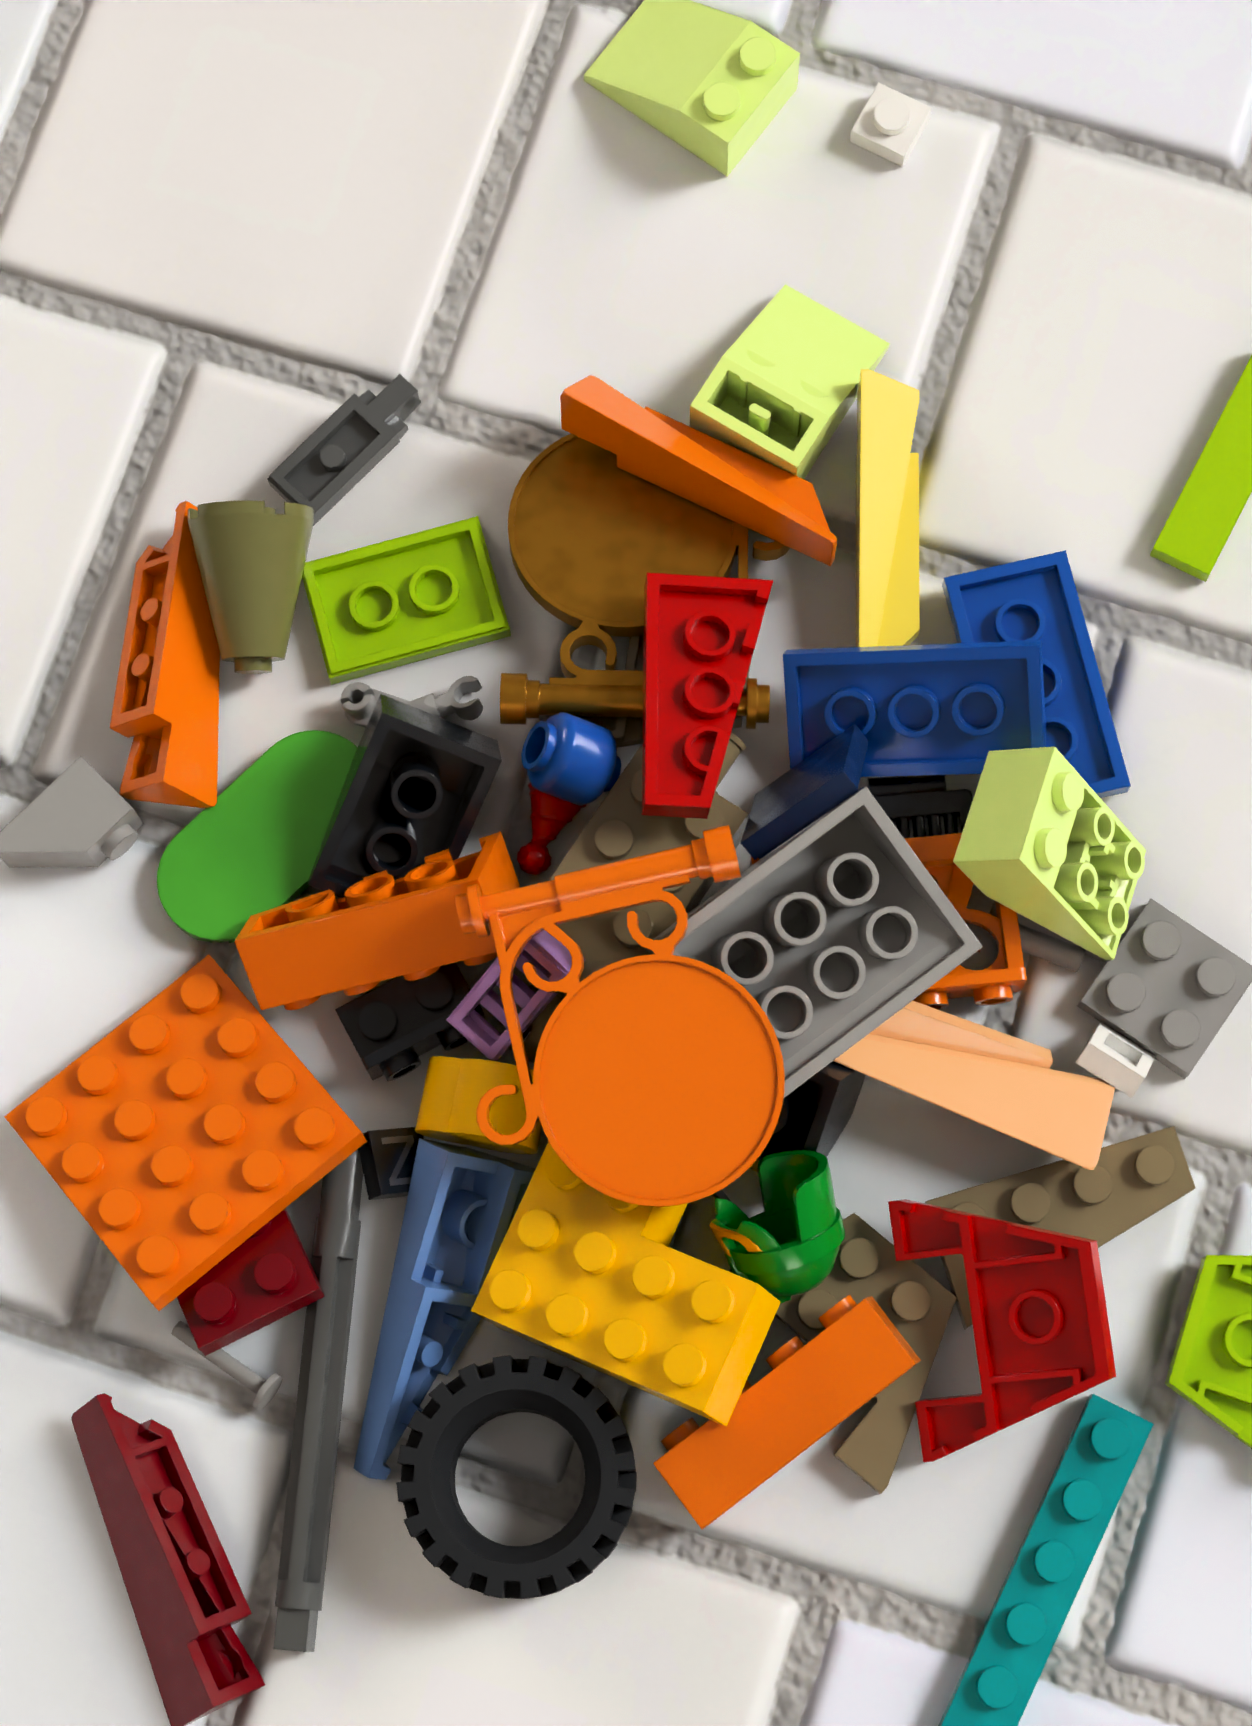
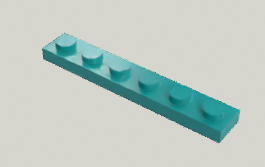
[938,1394,1154,1726]

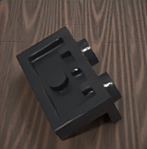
[335,962,486,1081]

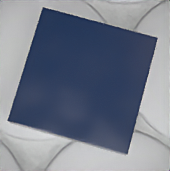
[741,724,869,860]

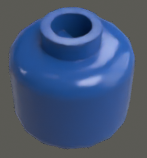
[521,712,621,806]

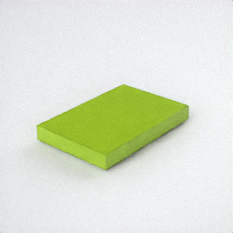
[302,516,511,685]

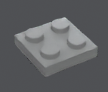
[1077,899,1252,1079]

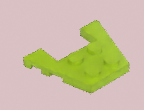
[1165,1255,1252,1449]

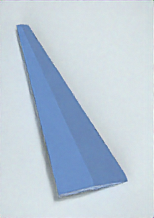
[353,1138,535,1480]

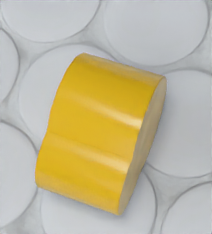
[415,1056,542,1155]

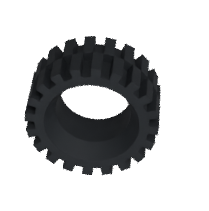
[396,1355,637,1599]

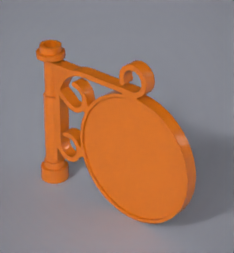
[455,825,785,1207]

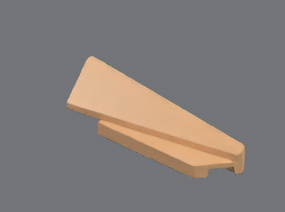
[834,1001,1115,1170]

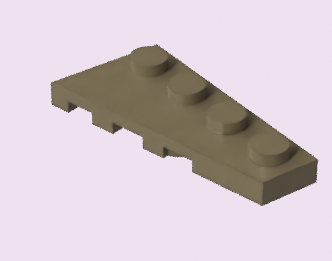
[925,1126,1196,1330]

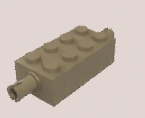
[497,733,749,1063]

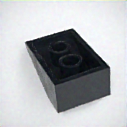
[308,694,502,898]

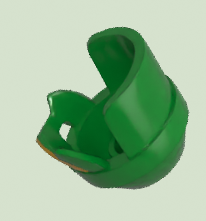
[710,1150,845,1304]

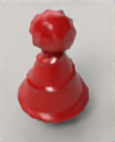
[517,782,587,875]

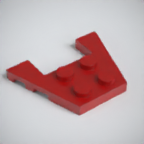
[888,1199,1116,1462]

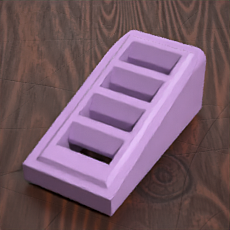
[446,930,585,1061]

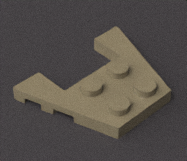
[775,1213,957,1494]

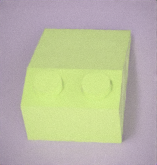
[584,0,800,177]

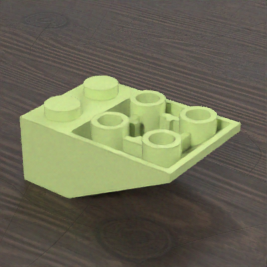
[690,284,890,479]
[953,747,1146,960]

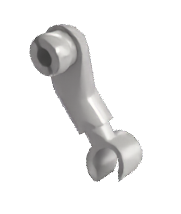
[340,676,483,728]

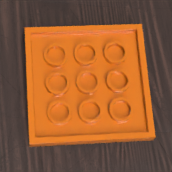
[4,954,367,1311]

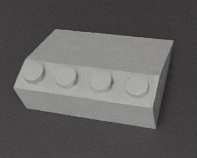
[647,786,983,1098]

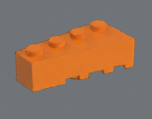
[234,831,520,1010]

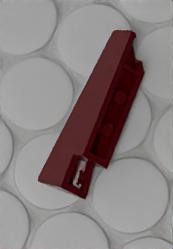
[71,1393,265,1726]

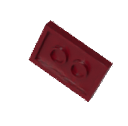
[177,1208,325,1356]

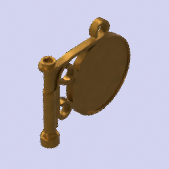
[500,433,790,729]

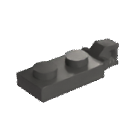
[267,374,421,526]

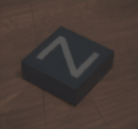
[359,1127,424,1200]

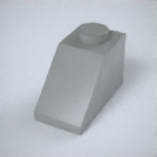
[0,756,144,868]

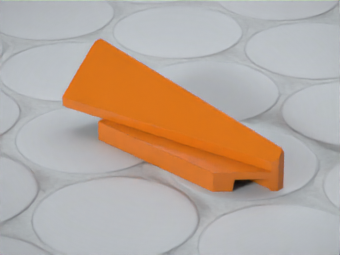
[110,501,220,808]

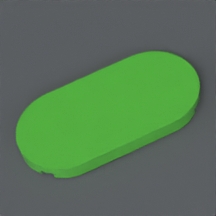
[157,730,357,943]

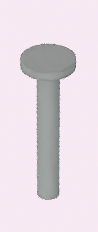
[171,1321,282,1410]

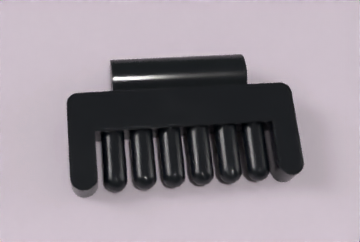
[867,775,973,838]

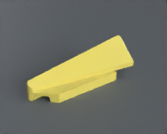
[856,369,920,647]

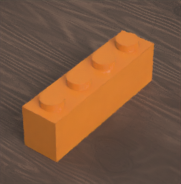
[653,1294,921,1529]

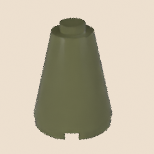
[188,501,314,674]

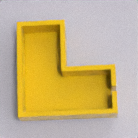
[471,1141,781,1427]

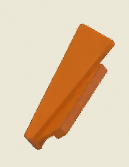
[560,375,837,567]

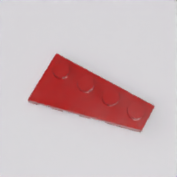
[642,572,773,819]

